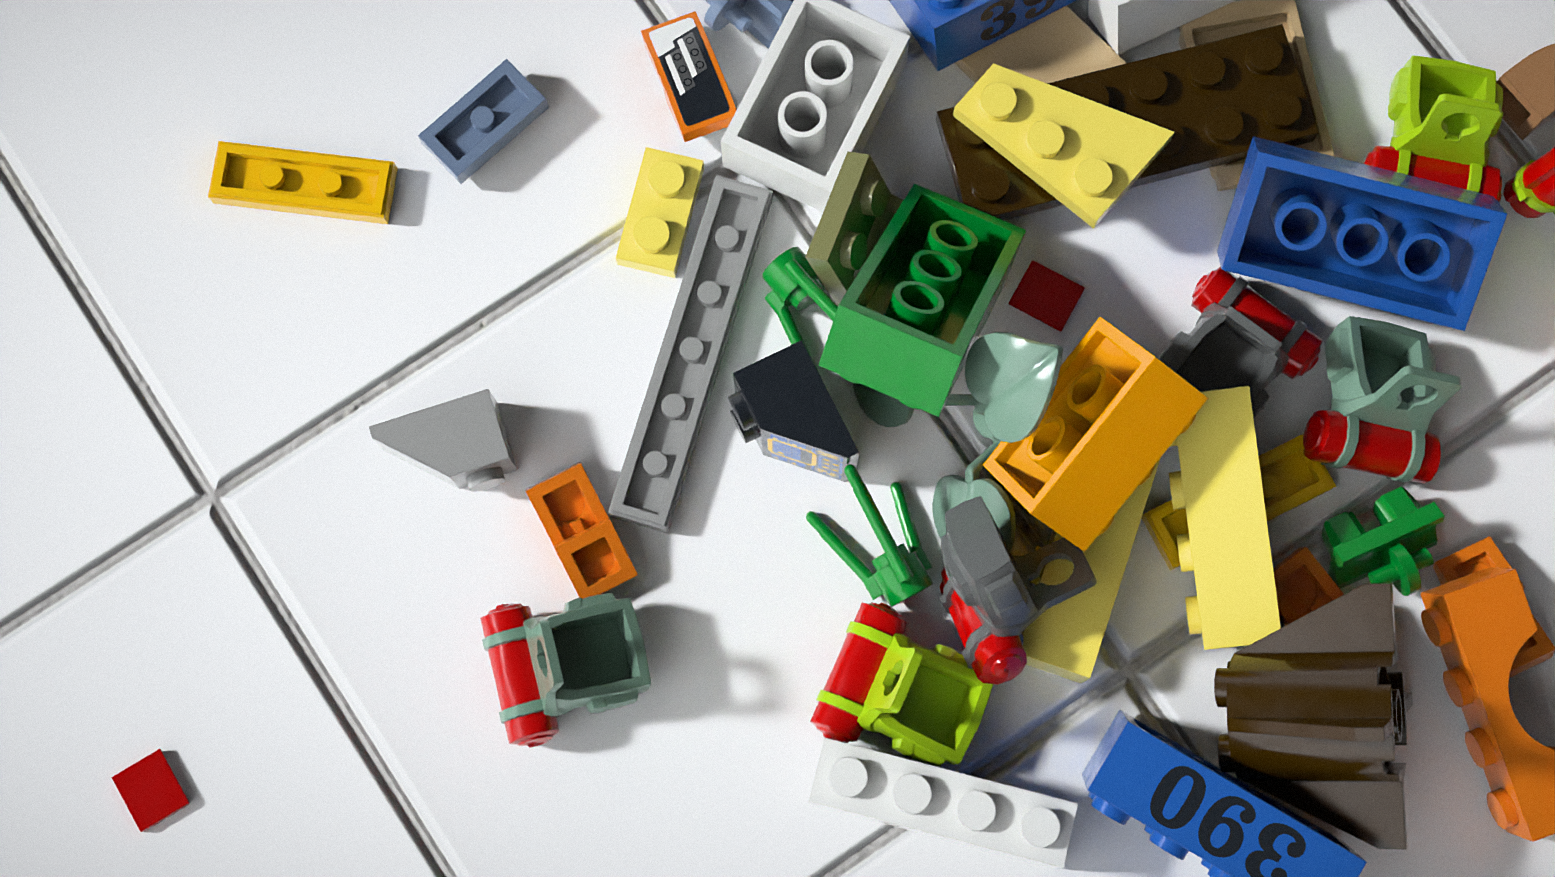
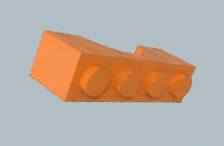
[1420,567,1555,842]

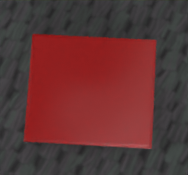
[1008,260,1085,332]
[111,749,190,832]

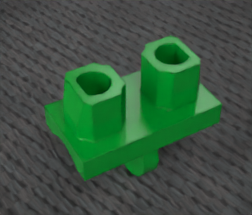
[1321,486,1445,596]

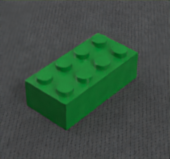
[819,183,1026,417]

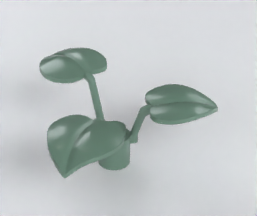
[852,332,1063,551]

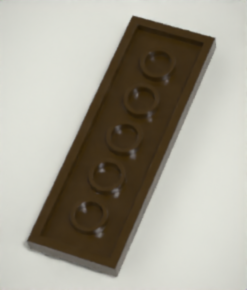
[936,24,1319,220]

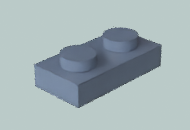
[418,58,549,184]

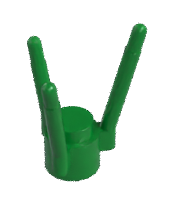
[762,246,838,375]
[806,464,934,607]

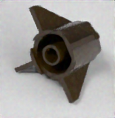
[1214,583,1413,850]

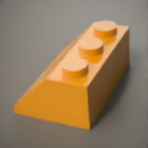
[983,317,1208,552]

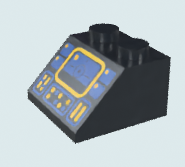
[728,340,859,482]

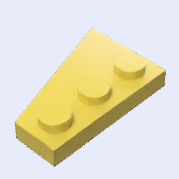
[953,63,1175,229]

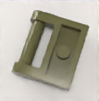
[805,151,903,306]

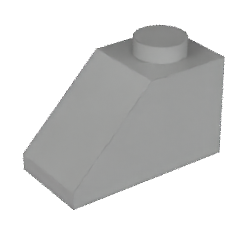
[368,389,517,492]

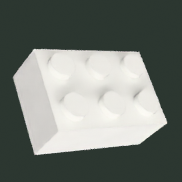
[721,0,910,212]

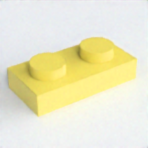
[616,147,704,278]

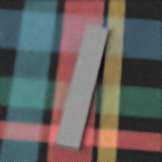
[608,175,773,534]

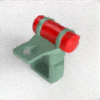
[1303,316,1462,484]
[480,593,651,748]

